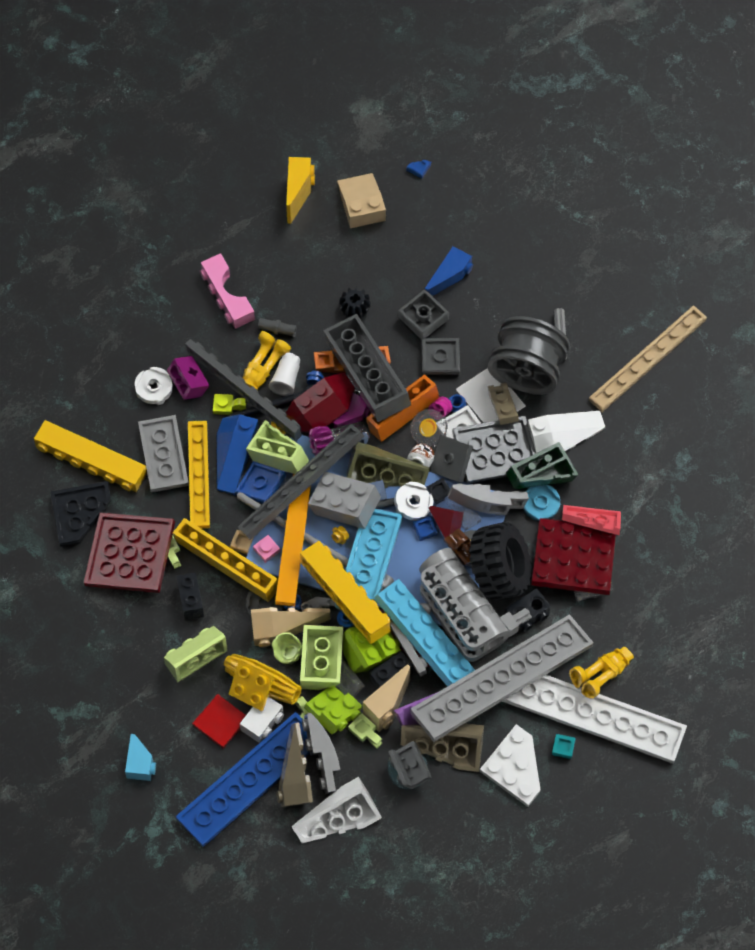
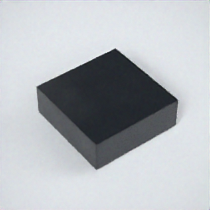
[426,478,450,505]

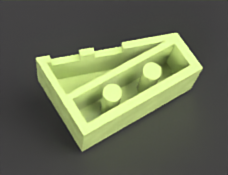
[246,420,309,474]

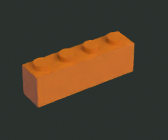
[366,374,439,442]

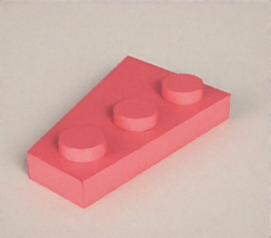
[562,505,621,535]

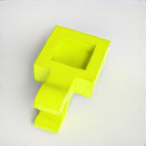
[213,394,247,415]

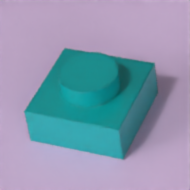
[552,734,576,759]

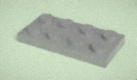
[138,415,189,493]

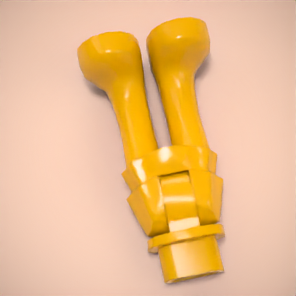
[243,331,291,390]
[569,647,634,699]

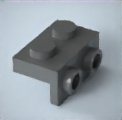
[388,741,432,789]

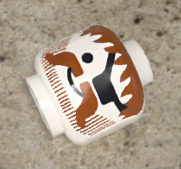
[407,443,435,467]

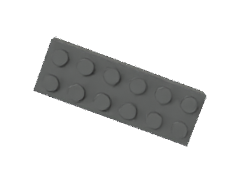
[323,314,411,422]

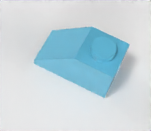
[125,734,156,781]

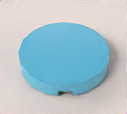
[523,485,560,521]

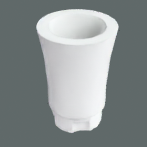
[269,353,300,396]

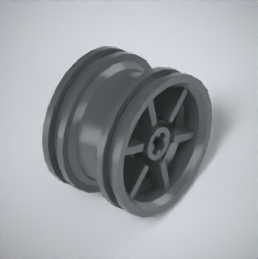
[487,316,570,395]

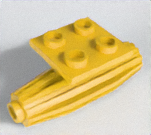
[224,654,302,711]

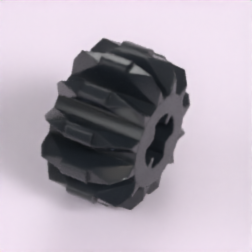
[339,286,371,318]

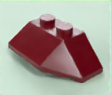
[286,372,355,433]

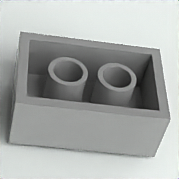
[308,472,381,529]

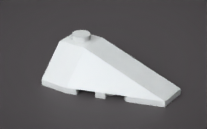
[528,411,605,453]
[292,777,382,843]

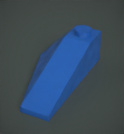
[217,414,259,495]

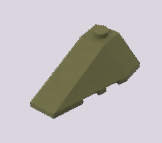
[346,442,430,488]

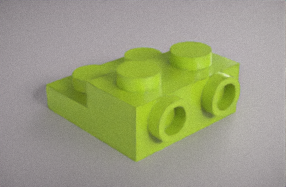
[345,629,401,669]
[304,686,362,734]

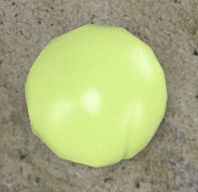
[272,632,302,664]

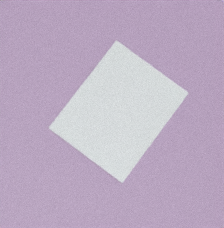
[456,368,525,423]

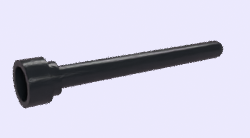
[229,384,313,416]

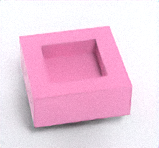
[253,535,280,563]

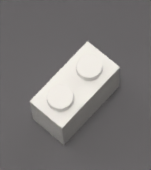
[240,696,284,743]

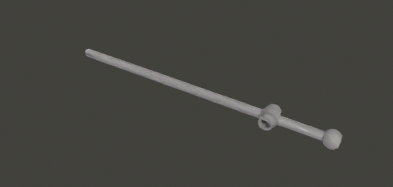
[237,492,432,614]

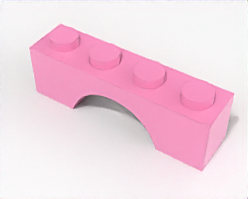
[200,253,255,329]

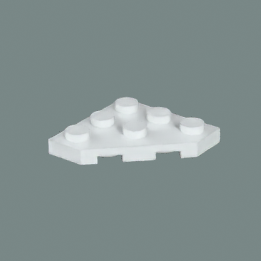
[480,724,540,807]

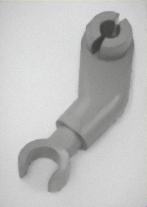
[301,597,341,612]

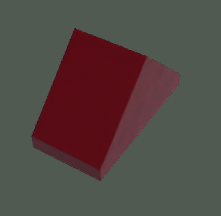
[429,506,464,538]

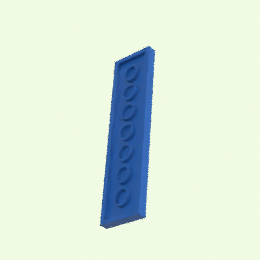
[176,712,310,847]

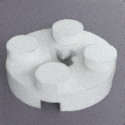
[135,367,173,405]
[394,482,433,521]

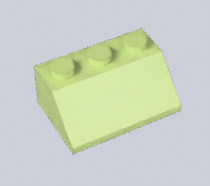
[300,625,343,690]
[164,626,227,682]

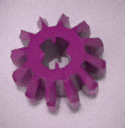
[309,426,334,456]

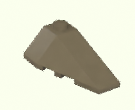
[276,722,313,807]
[401,723,484,772]

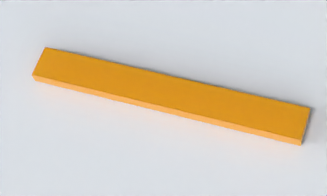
[275,474,311,607]

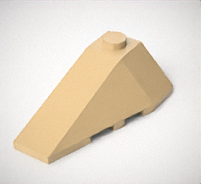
[251,607,331,647]

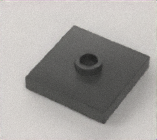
[422,338,460,375]
[430,435,473,483]

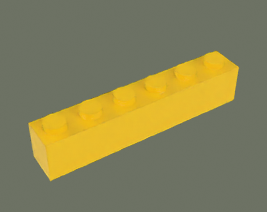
[34,420,147,492]
[173,518,278,602]
[300,541,391,644]

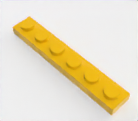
[188,421,210,529]

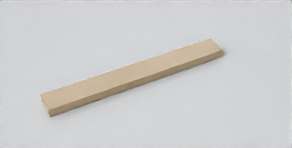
[589,305,707,412]

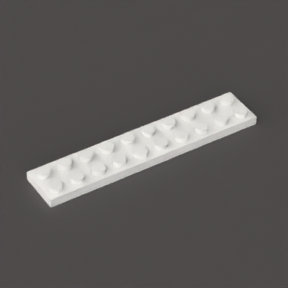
[502,675,687,764]

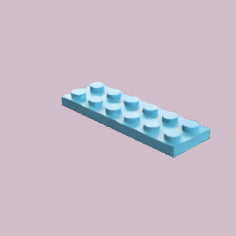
[335,509,403,608]
[374,579,475,687]

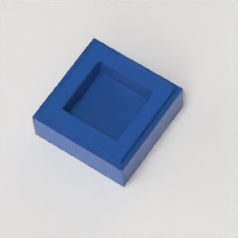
[413,516,438,541]

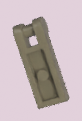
[488,383,519,425]

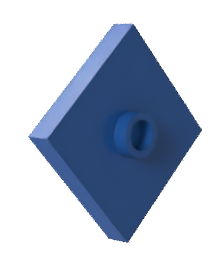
[235,461,287,504]

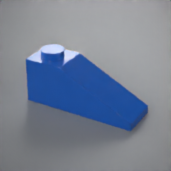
[425,247,473,296]

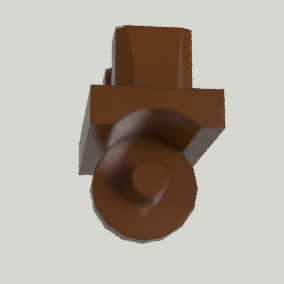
[444,528,471,567]

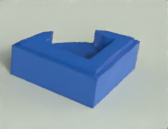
[406,160,431,178]

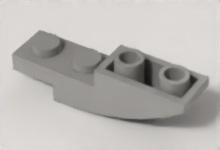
[448,483,529,515]
[302,713,340,794]

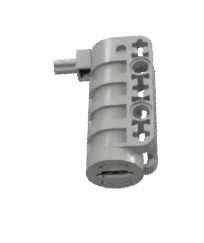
[419,548,532,662]

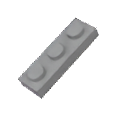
[390,621,428,677]

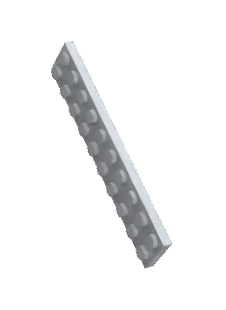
[410,614,594,742]

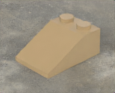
[337,173,386,228]
[363,664,410,732]

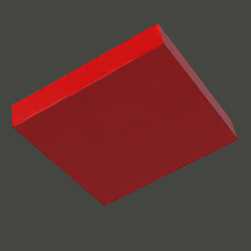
[192,694,246,749]

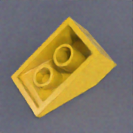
[286,157,315,224]

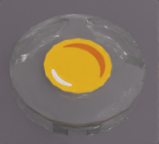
[411,409,448,447]

